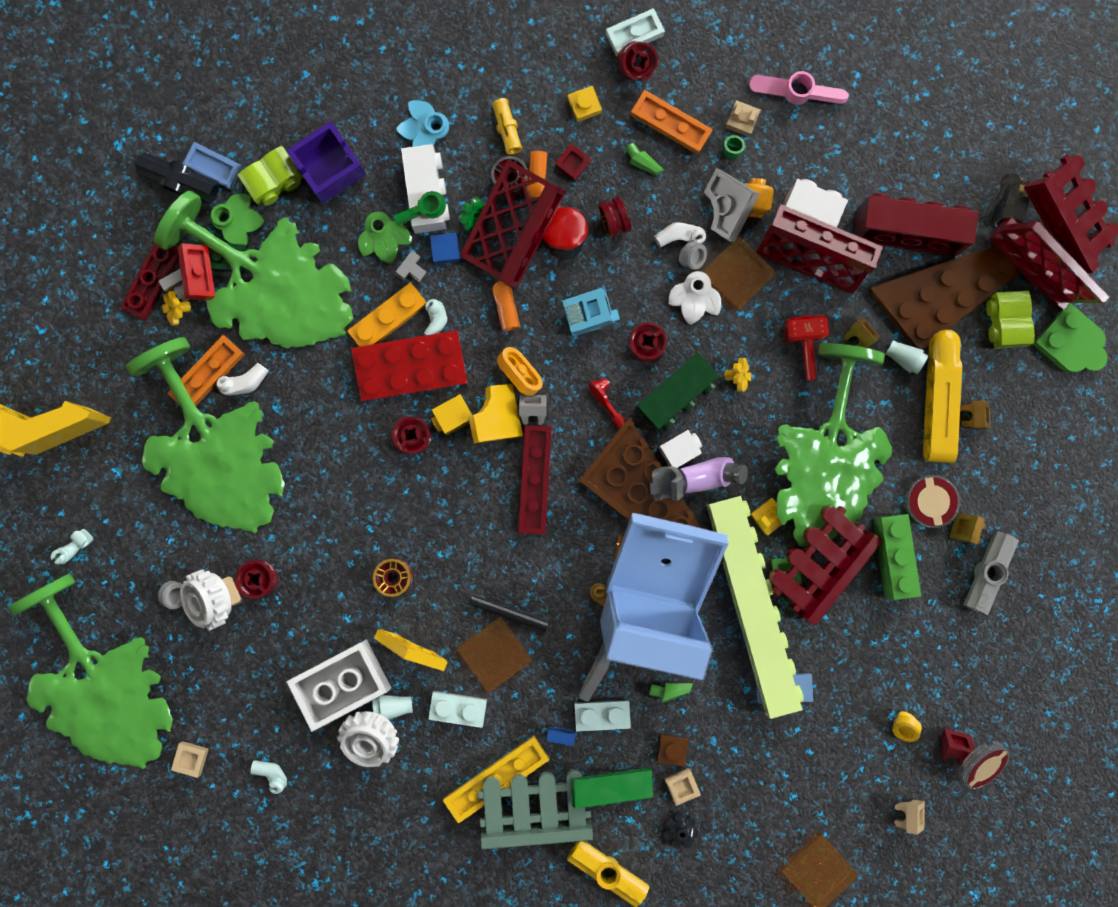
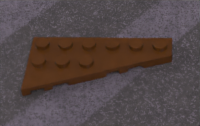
[579,417,723,567]

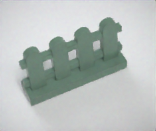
[478,769,593,849]

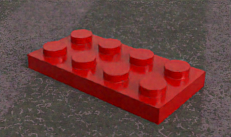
[351,330,467,401]

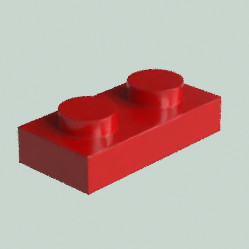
[178,243,215,300]

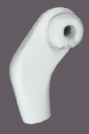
[654,222,706,247]
[217,363,269,396]

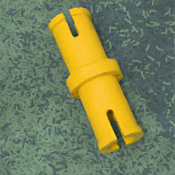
[492,98,523,155]

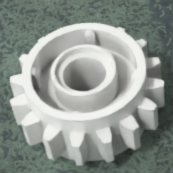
[180,569,231,630]
[337,712,399,767]

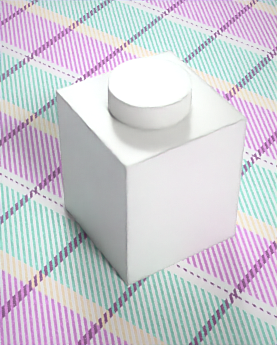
[658,430,702,468]

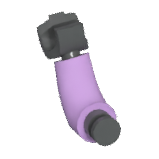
[650,457,748,501]

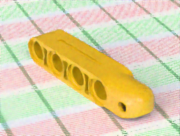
[923,329,962,463]

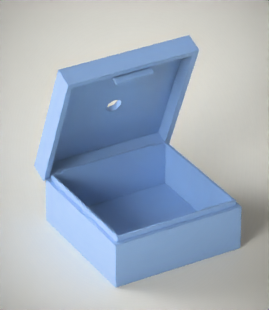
[600,513,728,680]

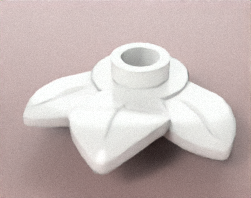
[668,271,721,324]

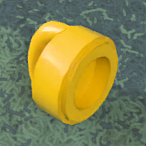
[892,711,922,742]

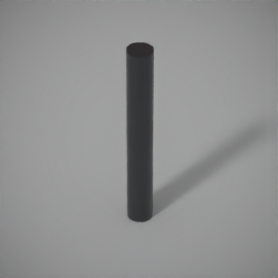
[469,595,549,632]

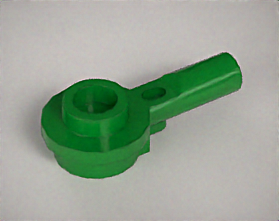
[393,191,446,225]

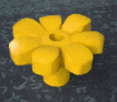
[162,291,191,326]
[724,358,751,392]

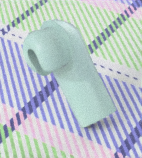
[251,760,287,794]

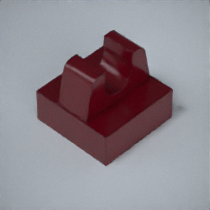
[941,729,976,765]

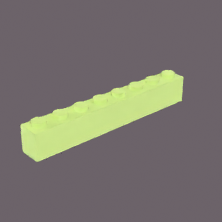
[706,496,804,719]

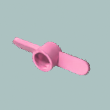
[749,71,849,105]

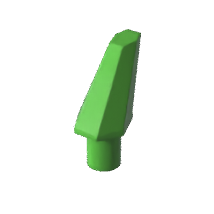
[625,143,664,175]
[649,683,693,703]

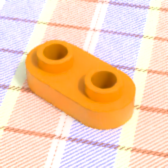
[497,347,543,396]

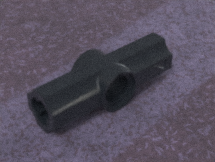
[135,152,220,204]

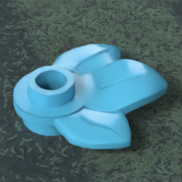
[396,100,449,147]

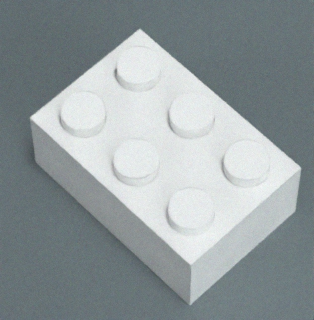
[287,639,391,731]

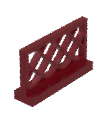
[460,159,567,287]
[756,204,882,294]
[989,217,1109,310]

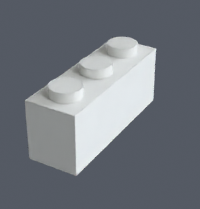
[401,144,450,234]

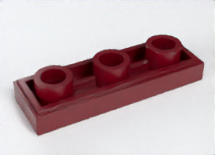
[119,244,179,321]

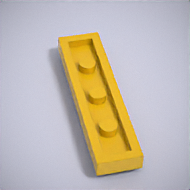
[443,736,549,823]

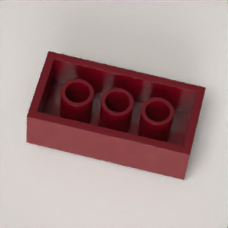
[852,193,978,257]

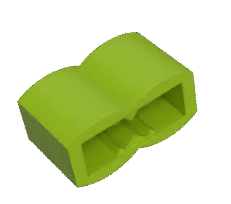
[238,146,304,206]
[986,291,1035,349]

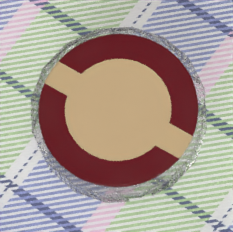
[904,475,960,528]
[959,741,1010,789]

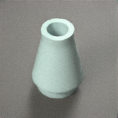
[886,340,928,374]
[372,695,412,720]

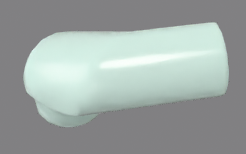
[424,299,447,335]

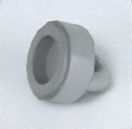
[679,241,707,270]
[158,581,182,609]

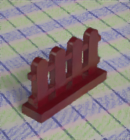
[1024,154,1118,273]
[769,505,883,626]

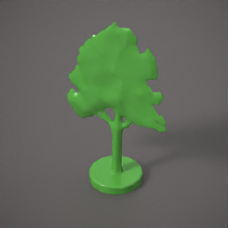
[154,191,353,349]
[125,337,285,533]
[775,343,892,551]
[7,573,173,769]

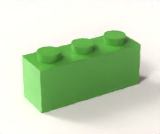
[872,514,921,600]

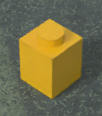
[431,394,472,436]

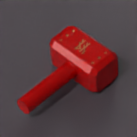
[784,315,829,381]

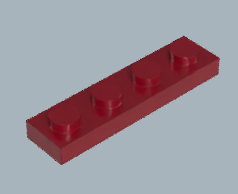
[518,425,552,534]

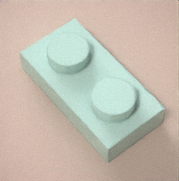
[606,8,665,57]
[428,691,487,728]
[575,699,631,731]

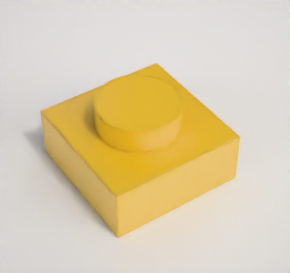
[568,86,602,122]

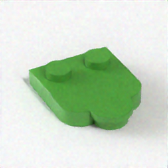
[1033,303,1107,373]

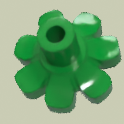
[458,198,487,232]

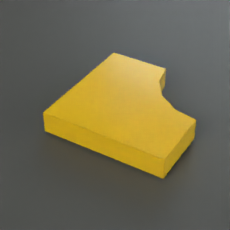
[469,384,523,444]
[374,629,448,671]

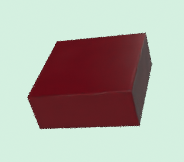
[555,143,592,182]

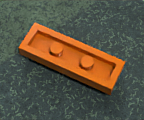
[630,90,713,155]
[167,335,245,406]

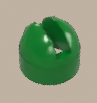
[723,135,745,159]

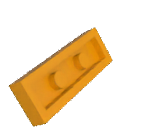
[348,282,427,346]

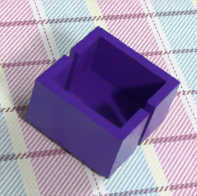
[286,121,366,204]

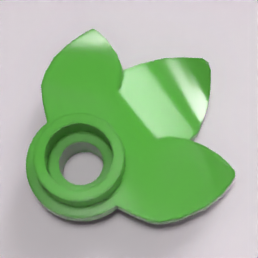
[210,193,264,246]
[358,212,412,264]

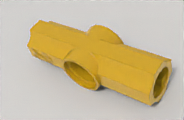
[567,841,650,907]

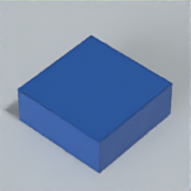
[430,233,460,264]
[547,726,576,746]

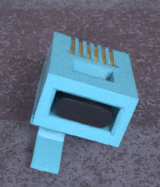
[562,288,620,336]

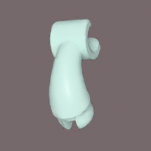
[51,529,93,564]

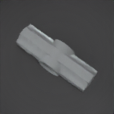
[963,531,1019,615]

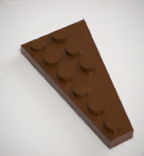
[868,245,1021,349]

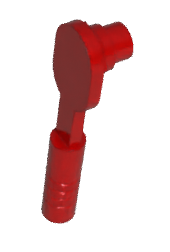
[588,378,626,430]

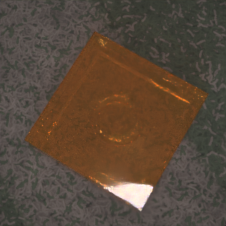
[703,236,776,311]
[457,616,533,693]
[780,832,859,907]

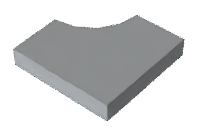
[704,169,759,242]
[579,641,611,702]

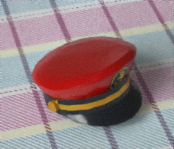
[543,207,588,260]

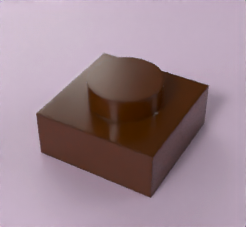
[657,733,688,766]

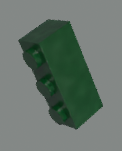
[635,352,719,431]

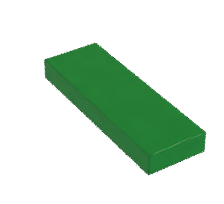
[571,768,653,809]

